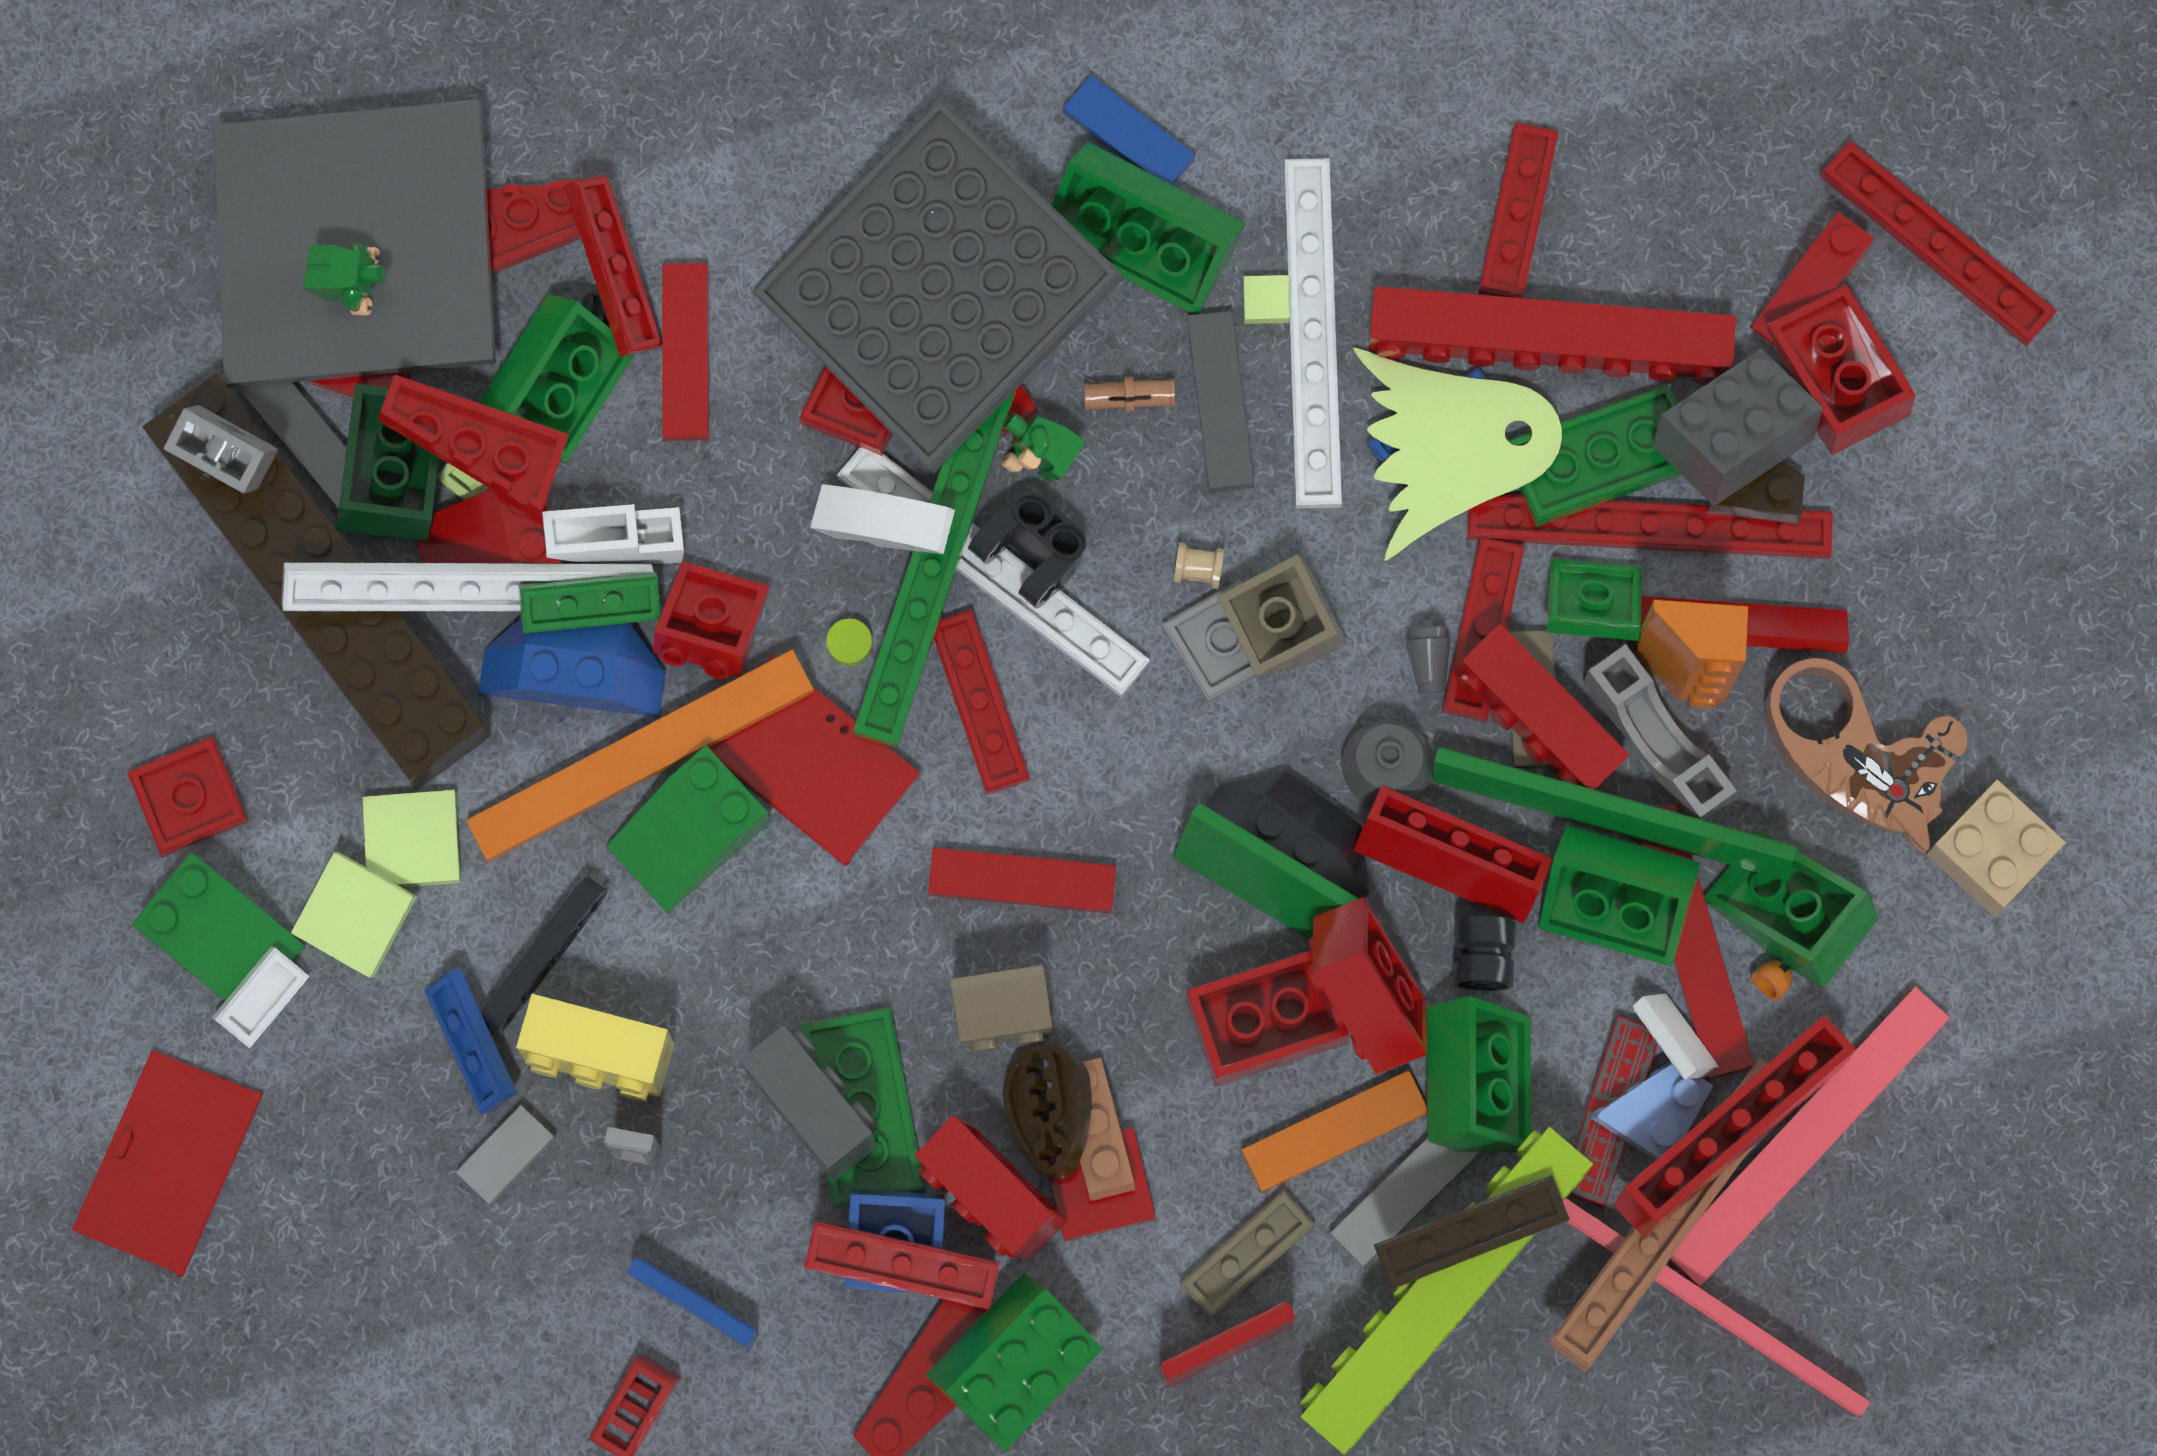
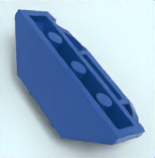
[478,619,666,717]

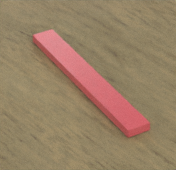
[1669,986,1950,1287]
[1563,1198,1870,1417]

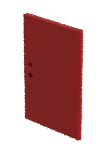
[709,654,921,866]
[72,1050,263,1277]

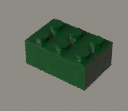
[336,384,439,542]

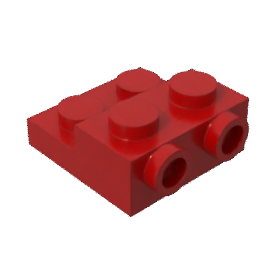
[653,561,769,679]

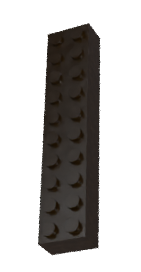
[142,373,490,791]

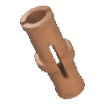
[1084,376,1175,413]

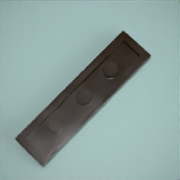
[1374,1175,1570,1290]

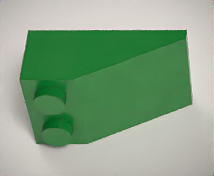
[606,745,771,914]
[1704,830,1879,989]
[131,852,306,1001]

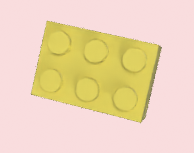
[516,994,675,1102]

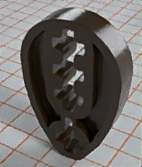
[1003,1044,1092,1179]

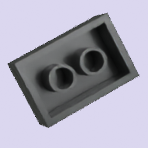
[1653,349,1823,506]
[739,1024,878,1182]

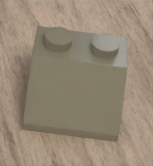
[1217,554,1348,678]
[950,965,1053,1054]

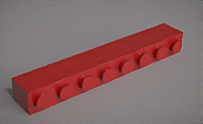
[1368,286,1736,385]

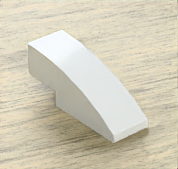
[810,484,955,554]
[542,504,684,564]

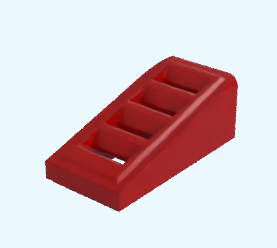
[589,1354,681,1456]

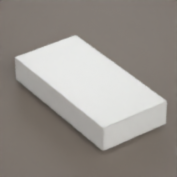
[211,946,310,1048]
[1633,993,1719,1080]

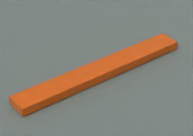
[466,649,815,863]

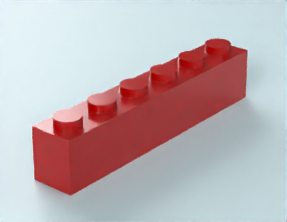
[1613,1015,1857,1239]

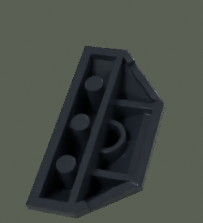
[1205,771,1370,899]

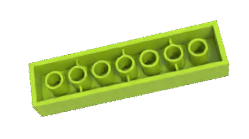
[1300,1127,1593,1456]

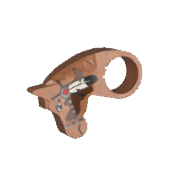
[1764,658,1967,853]

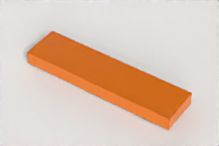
[1241,1070,1427,1193]

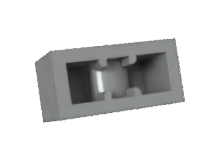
[163,405,278,493]

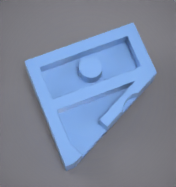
[1591,1061,1713,1161]

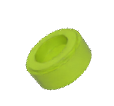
[826,619,873,667]

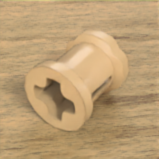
[1173,542,1225,589]

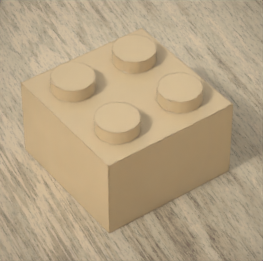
[1927,779,2066,917]

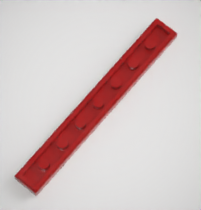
[1467,495,1833,559]

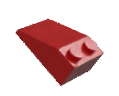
[1767,284,1916,456]
[416,489,563,564]

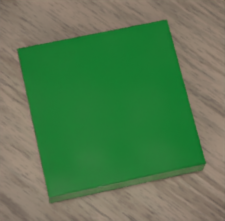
[1547,559,1642,641]

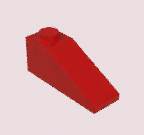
[1750,212,1875,347]

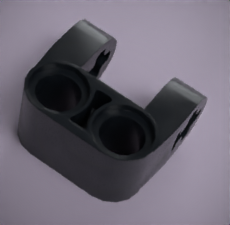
[968,493,1087,609]

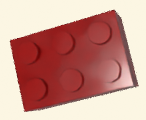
[1308,897,1427,1075]
[1186,950,1350,1087]
[914,1115,1068,1260]

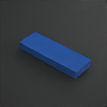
[1063,75,1195,185]
[425,968,517,1115]
[627,1258,758,1350]

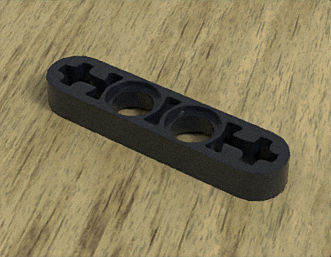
[482,876,608,1034]

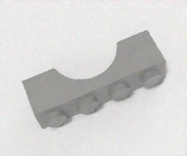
[1584,644,1737,820]

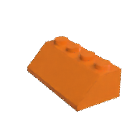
[1634,600,1748,710]

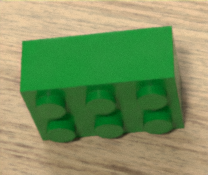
[925,1273,1103,1452]

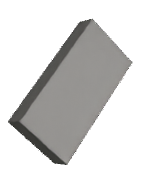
[455,1105,556,1206]
[604,1127,661,1166]

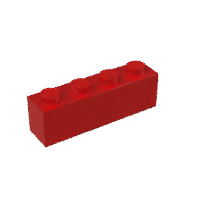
[1453,623,1630,790]
[1353,785,1552,924]

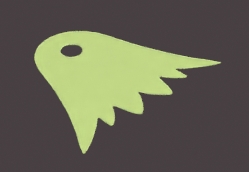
[1353,347,1562,561]

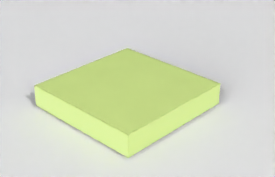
[362,790,461,887]
[291,852,417,978]

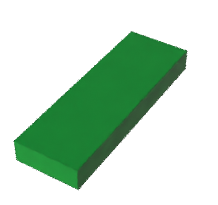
[518,572,660,633]

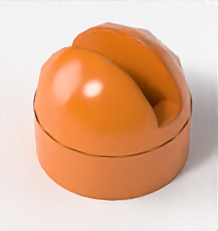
[1751,960,1792,1001]

